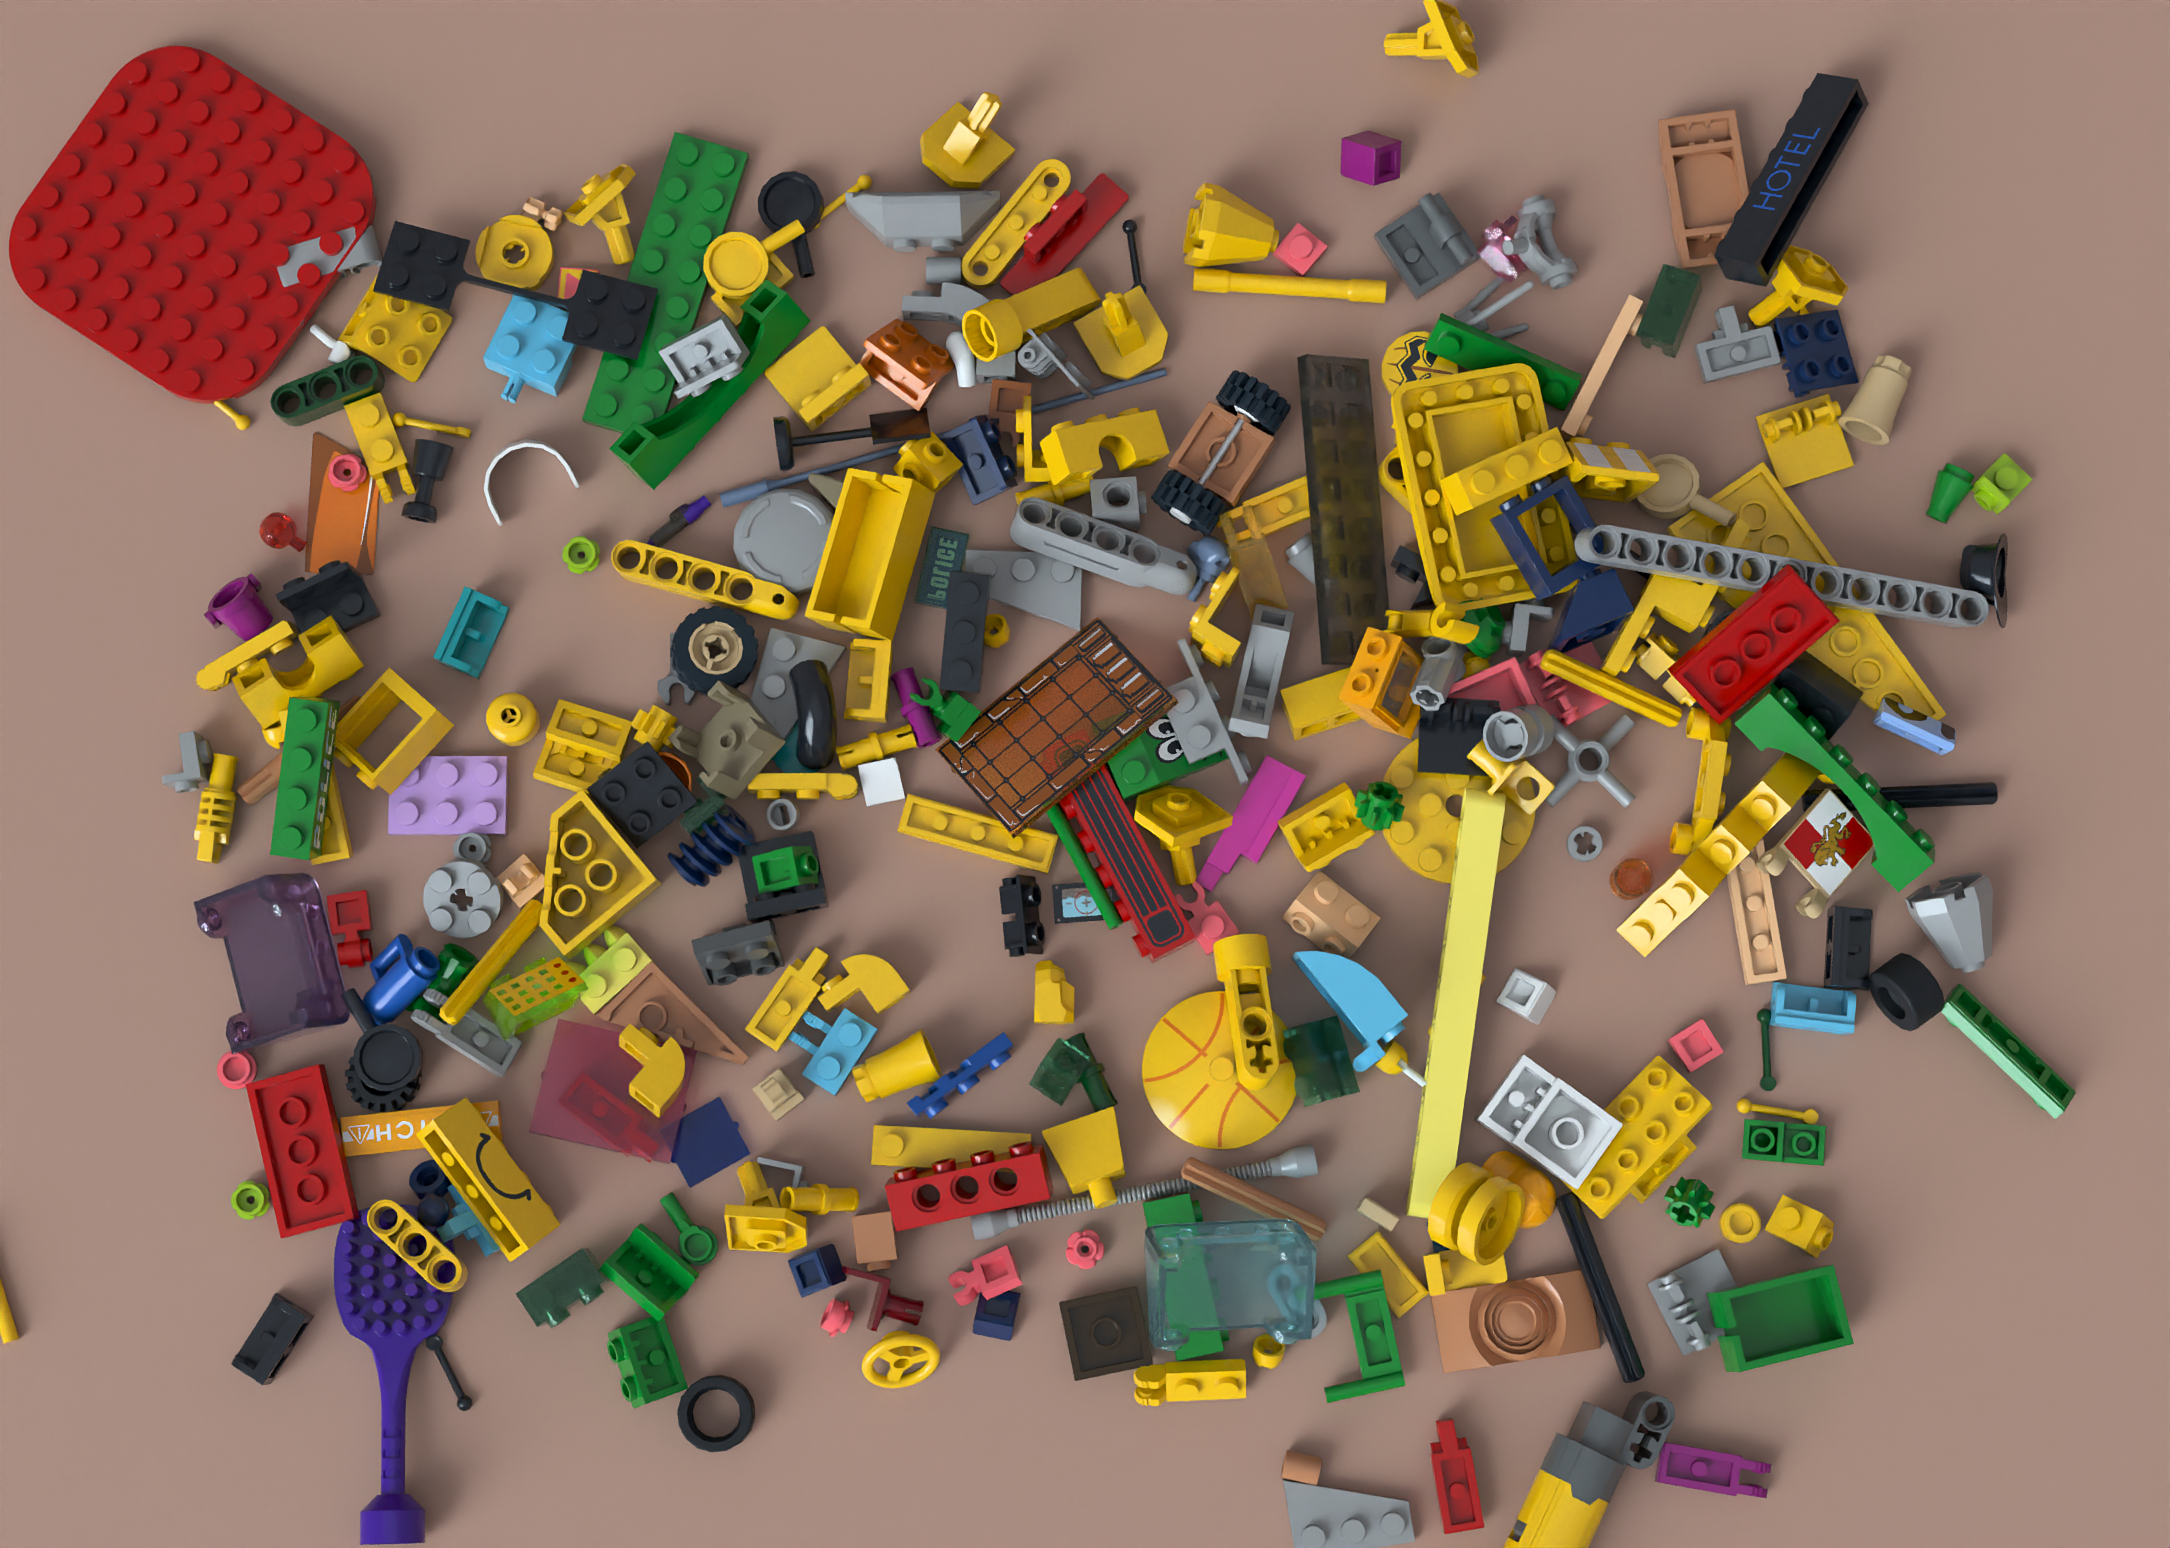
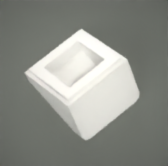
[858,758,905,807]
[1496,968,1556,1025]

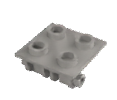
[1018,328,1095,400]
[1647,1249,1737,1356]

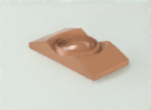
[1658,109,1749,270]
[1430,1270,1601,1373]

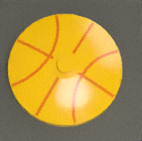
[1142,991,1300,1150]

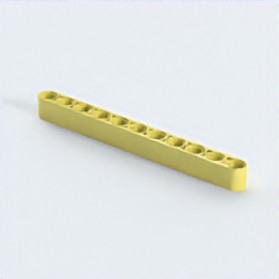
[1406,788,1506,1219]

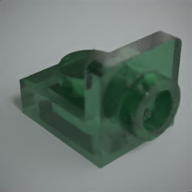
[679,777,728,834]
[1029,1038,1091,1106]

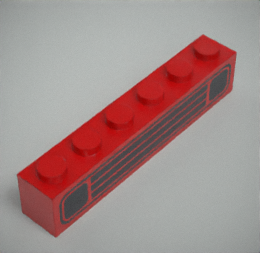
[1040,730,1196,964]

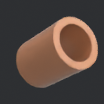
[1281,1450,1322,1485]

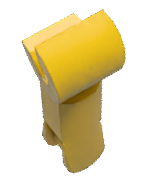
[1383,602,1480,644]

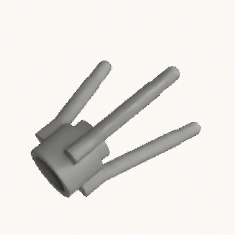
[1453,272,1534,339]

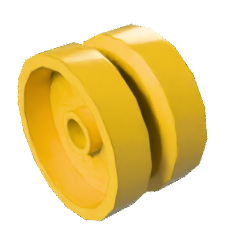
[1428,1162,1525,1266]

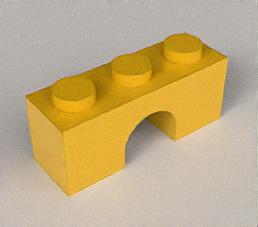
[1039,407,1170,486]
[1440,427,1573,516]
[232,615,364,730]

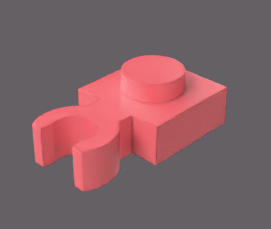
[1175,882,1240,956]
[948,1245,1023,1306]

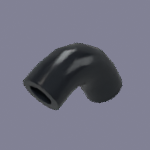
[789,660,837,769]

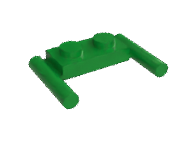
[1302,1269,1405,1403]

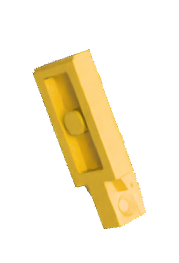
[745,947,831,1052]

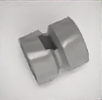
[1483,704,1554,762]

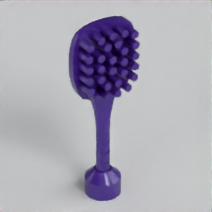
[334,1204,455,1545]

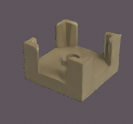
[668,680,786,800]

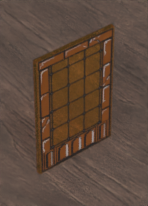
[935,617,1179,838]

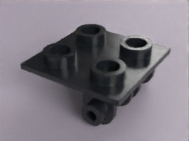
[1417,698,1501,777]
[587,741,698,849]

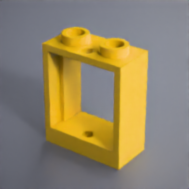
[333,667,454,795]

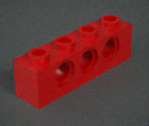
[885,1141,1054,1232]

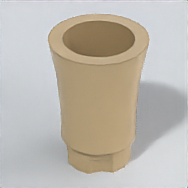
[1838,355,1912,445]

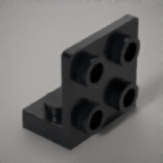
[276,560,381,634]
[738,831,829,924]

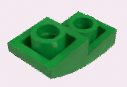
[1742,1119,1827,1166]

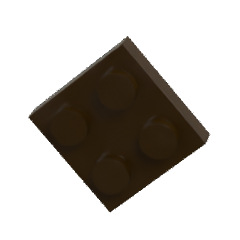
[1059,1286,1153,1381]

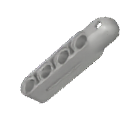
[1010,497,1197,595]

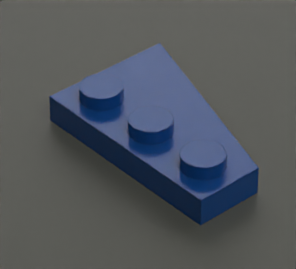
[907,1032,1014,1119]

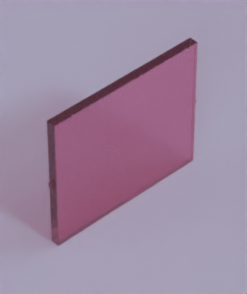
[529,1018,697,1164]

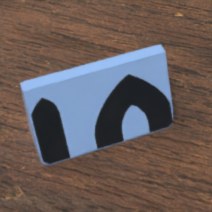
[1872,697,1956,755]

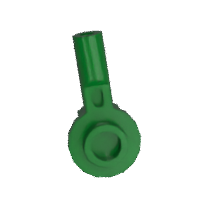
[660,1192,718,1266]

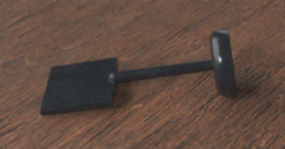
[773,408,931,471]

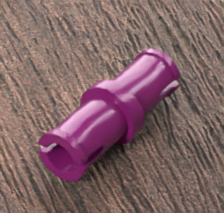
[890,667,942,749]

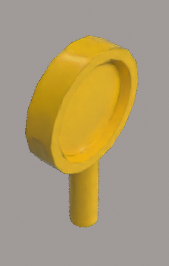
[703,219,805,299]

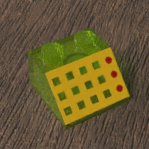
[483,957,589,1041]

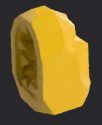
[1034,960,1075,1025]

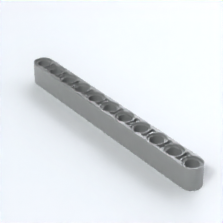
[1575,525,1989,628]

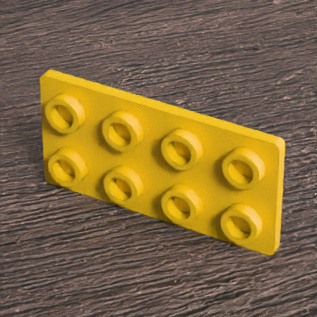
[1560,1056,1713,1219]

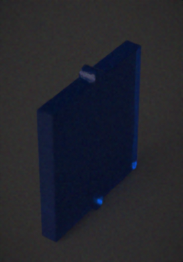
[659,1097,751,1188]

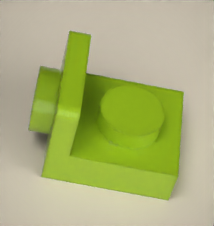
[1972,453,2033,515]

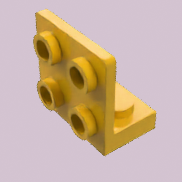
[337,275,452,382]
[764,326,872,432]

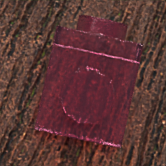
[1476,215,1528,283]

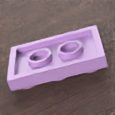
[388,756,509,835]

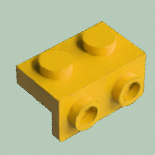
[1277,782,1375,872]

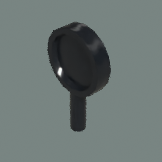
[758,171,824,278]
[341,988,423,1092]

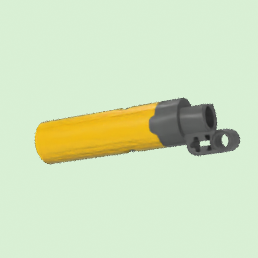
[1503,1391,1675,1548]

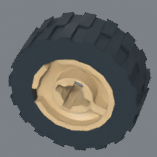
[670,606,759,696]

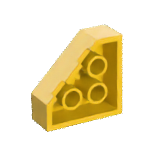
[539,789,662,959]

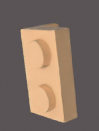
[1283,870,1381,959]

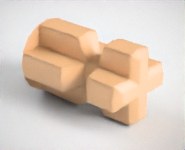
[521,196,563,231]

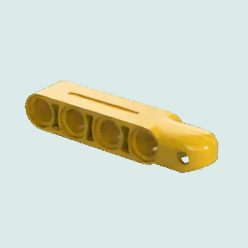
[611,540,800,620]

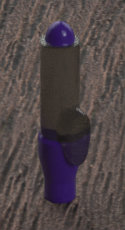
[647,495,711,548]

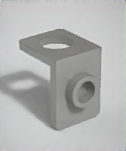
[757,1157,809,1212]

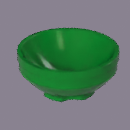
[1459,598,1506,659]

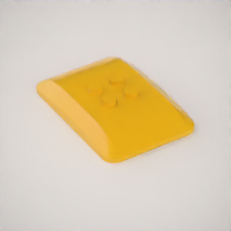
[1391,363,1578,611]

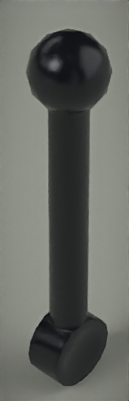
[1122,220,1147,295]
[426,1335,472,1411]

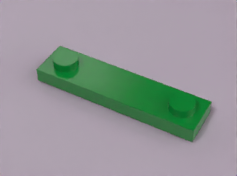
[1424,313,1582,411]
[1941,983,2076,1119]

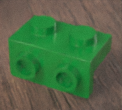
[599,1223,699,1322]

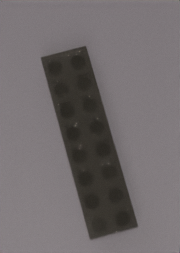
[1297,354,1389,665]

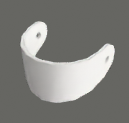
[484,439,580,526]

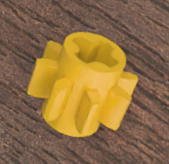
[630,705,678,752]

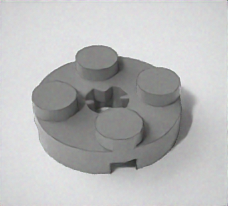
[423,858,504,938]

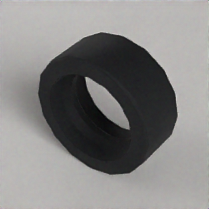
[677,1375,755,1453]

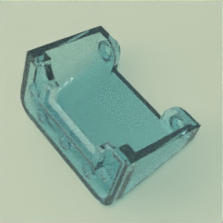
[1144,1219,1317,1351]

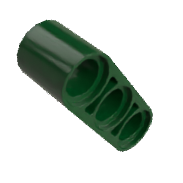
[270,355,385,427]

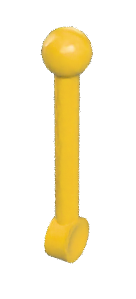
[813,175,872,230]
[214,400,251,430]
[392,412,471,438]
[1736,1098,1819,1125]

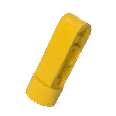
[962,267,1102,362]
[1213,934,1279,1090]

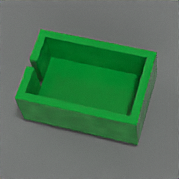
[1707,1265,1854,1372]

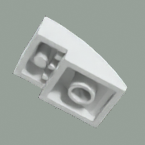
[1474,1055,1623,1189]

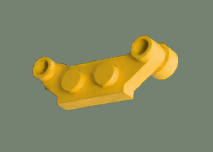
[1669,707,1731,856]

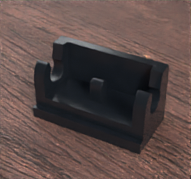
[1824,906,1873,991]
[231,1293,314,1385]

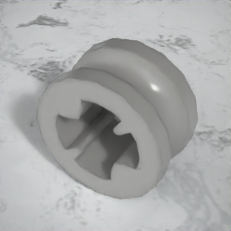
[1566,826,1603,862]

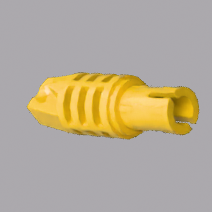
[194,753,239,864]

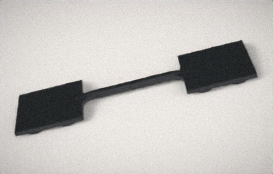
[373,221,658,360]

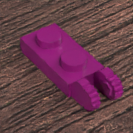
[1655,1442,1772,1498]

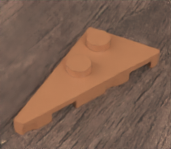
[598,961,750,1065]

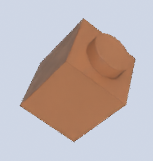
[851,1211,899,1271]

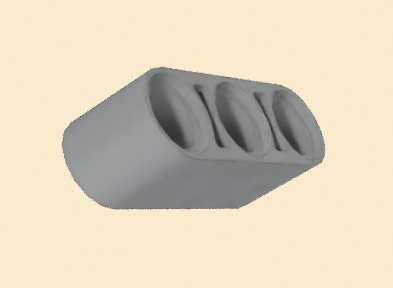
[277,225,383,287]

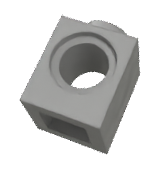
[1090,476,1147,530]

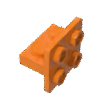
[859,319,955,412]

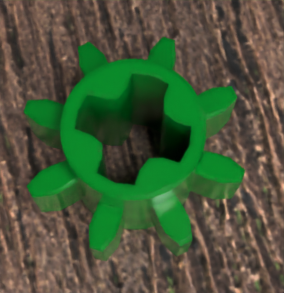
[1354,781,1405,830]
[1664,1177,1716,1228]

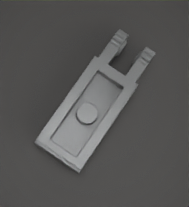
[410,988,523,1077]

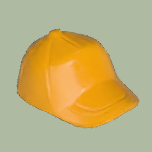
[1481,1151,1556,1229]

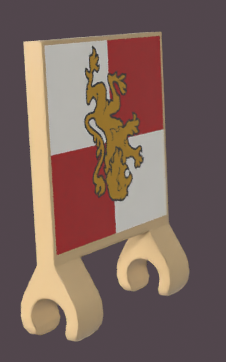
[1756,788,1874,919]

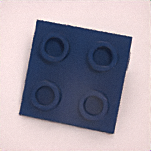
[1773,310,1859,398]

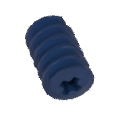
[667,804,756,887]

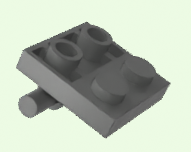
[1374,193,1482,300]
[692,920,785,986]

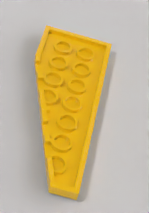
[1666,462,1947,721]

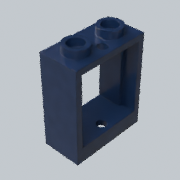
[1490,475,1604,601]

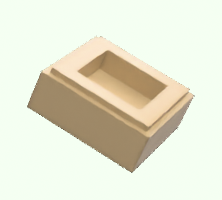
[1356,1197,1399,1232]

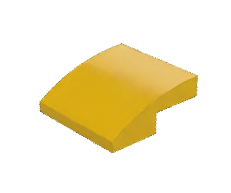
[533,699,633,797]

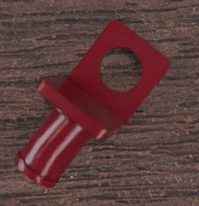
[841,1266,924,1332]

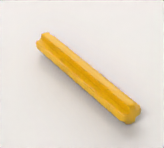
[1540,649,1682,727]
[439,899,543,1026]

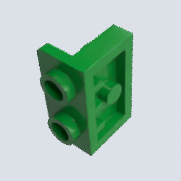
[607,1317,688,1409]

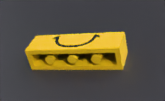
[416,1097,561,1262]

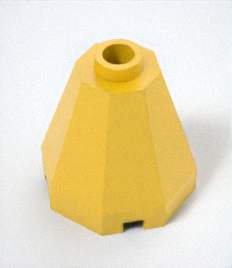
[1183,182,1279,267]

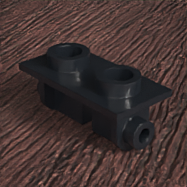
[999,875,1045,957]

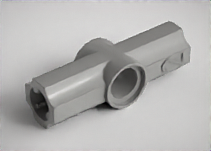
[1410,637,1467,711]

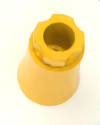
[852,1029,943,1103]

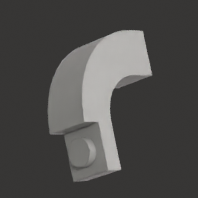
[902,282,1016,384]
[1228,604,1294,739]

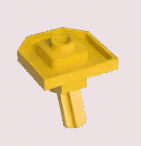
[1384,0,1479,78]
[920,92,1016,189]
[563,163,636,264]
[1748,245,1849,328]
[1073,285,1169,381]
[1134,785,1233,885]
[724,1161,808,1253]

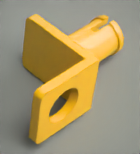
[1467,739,1555,814]

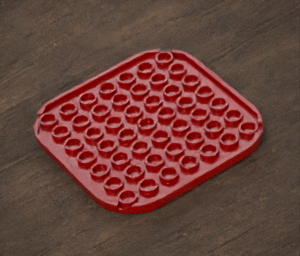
[9,46,376,404]

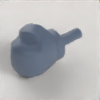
[1187,535,1232,602]

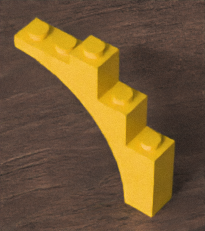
[1616,752,1821,957]

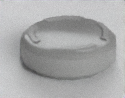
[733,489,833,596]

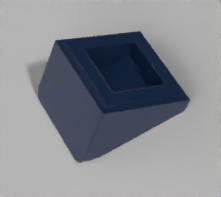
[788,1244,846,1298]
[972,1291,1021,1341]

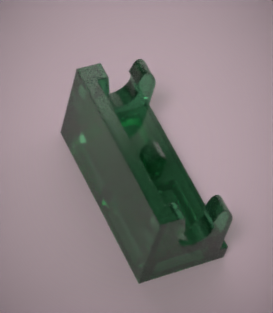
[1636,264,1702,358]

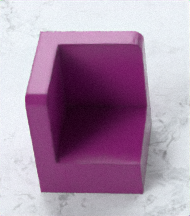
[1340,131,1402,186]

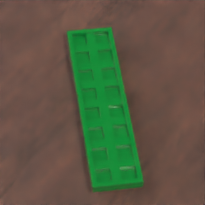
[582,132,749,434]

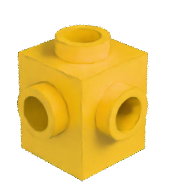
[892,431,963,494]

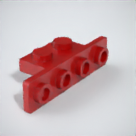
[1000,173,1129,296]

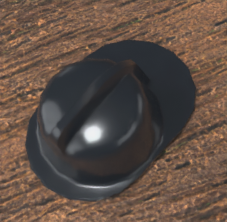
[1960,533,2008,628]

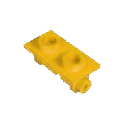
[1635,632,1696,707]

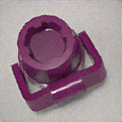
[204,573,273,641]

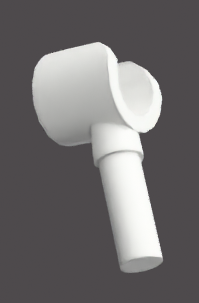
[310,324,355,364]

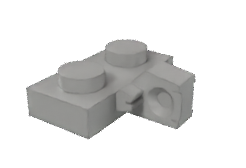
[1694,305,1781,384]

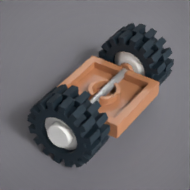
[1151,370,1291,535]

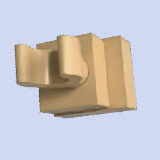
[752,1068,806,1121]

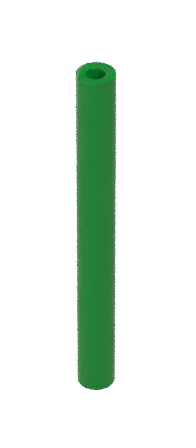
[1043,796,1124,930]

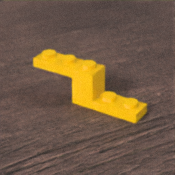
[1599,518,1752,677]

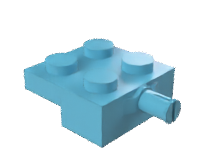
[483,295,578,403]

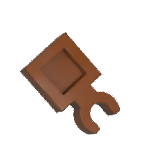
[988,379,1032,448]

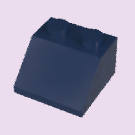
[1547,568,1634,654]

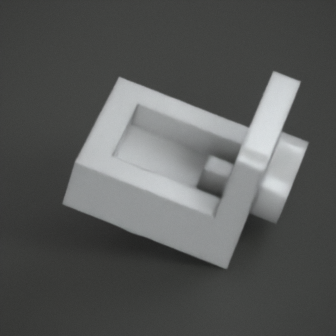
[1501,599,1554,657]
[162,731,212,793]

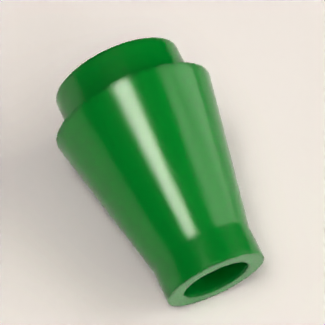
[1925,463,1974,524]

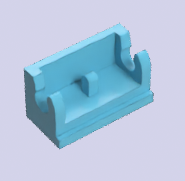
[1769,982,1856,1035]

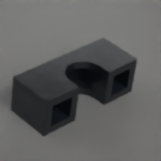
[940,570,991,693]

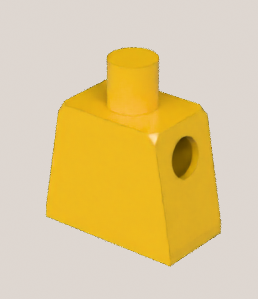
[1042,1106,1126,1209]

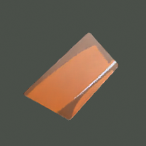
[305,432,379,575]

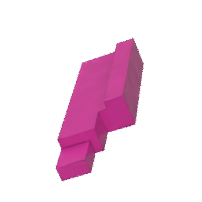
[1196,755,1306,892]

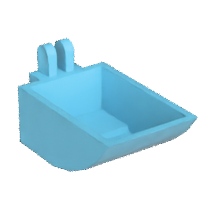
[1291,951,1408,1072]

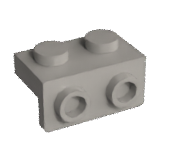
[659,314,750,399]

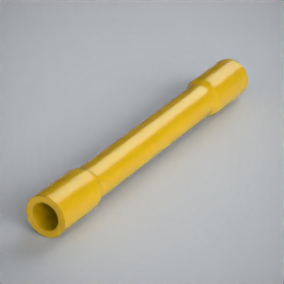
[1193,268,1386,304]

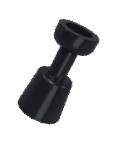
[401,439,454,523]

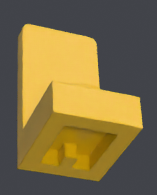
[1016,396,1052,482]
[1423,1250,1508,1296]

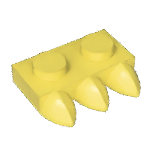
[564,925,655,1015]

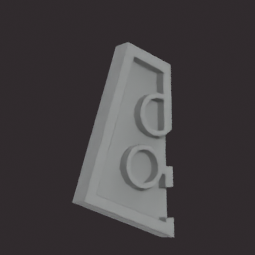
[965,550,1082,632]
[751,628,846,751]
[1283,1480,1415,1548]

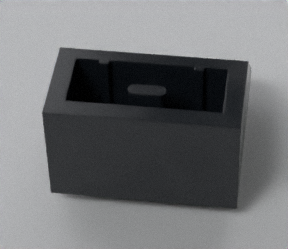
[1771,651,1863,740]

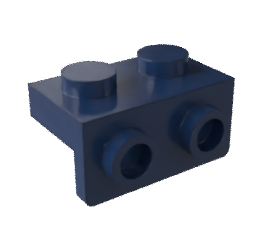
[942,415,1018,505]

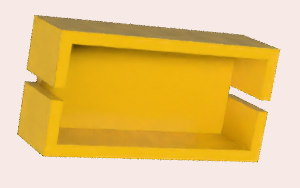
[805,468,935,641]

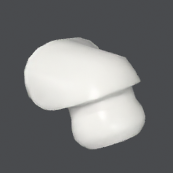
[946,330,977,387]

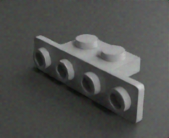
[1163,638,1252,787]

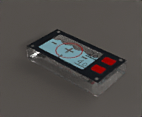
[1052,883,1119,925]

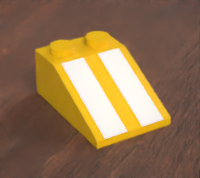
[1558,437,1659,503]

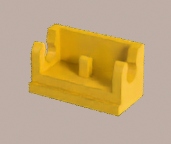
[844,639,894,723]
[1280,667,1362,741]

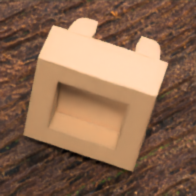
[497,854,545,909]

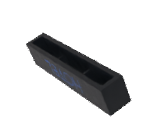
[1714,73,1869,287]

